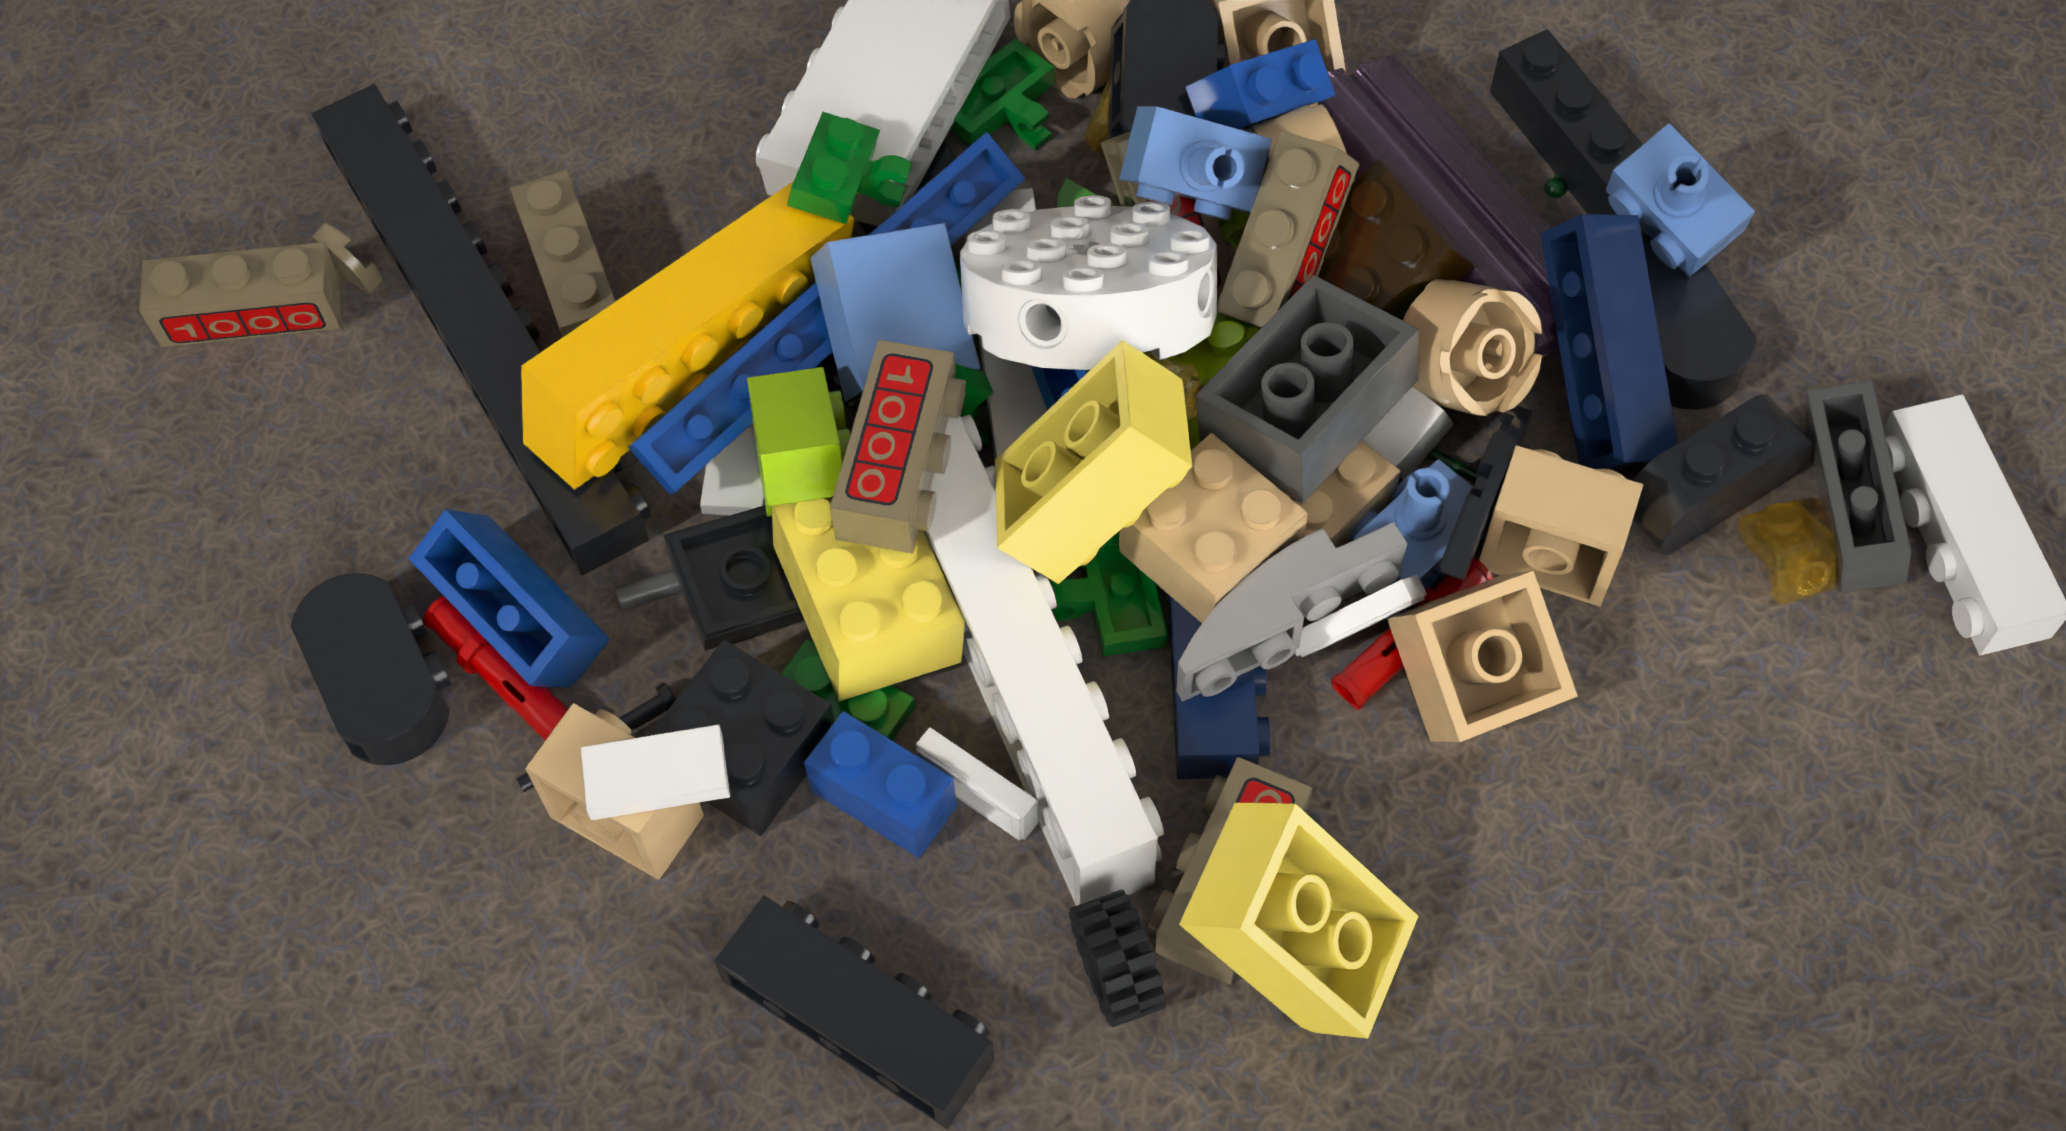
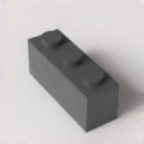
[1805,380,1911,592]

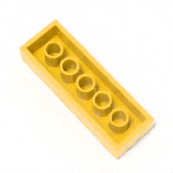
[521,181,854,490]

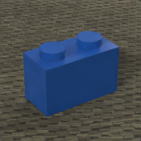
[1186,39,1336,130]
[804,711,957,859]

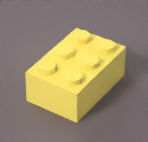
[995,340,1192,584]
[772,497,965,701]
[1179,803,1418,1039]

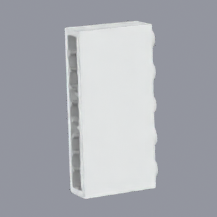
[756,0,1011,226]

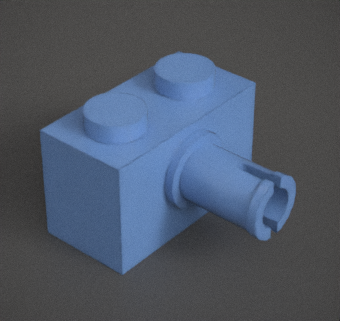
[1119,106,1272,220]
[1606,123,1755,277]
[1349,459,1496,612]

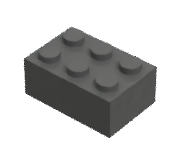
[1195,275,1419,504]

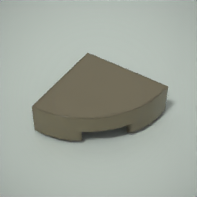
[312,222,383,294]

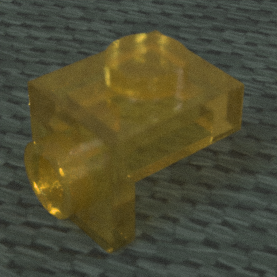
[1738,500,1836,606]

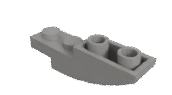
[1176,522,1407,702]

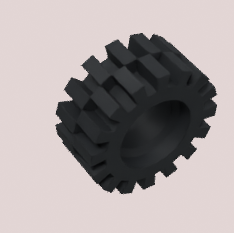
[1069,889,1166,1028]

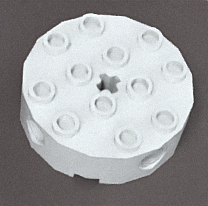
[960,196,1217,370]

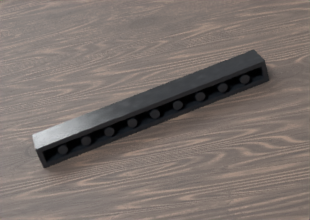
[311,84,651,576]

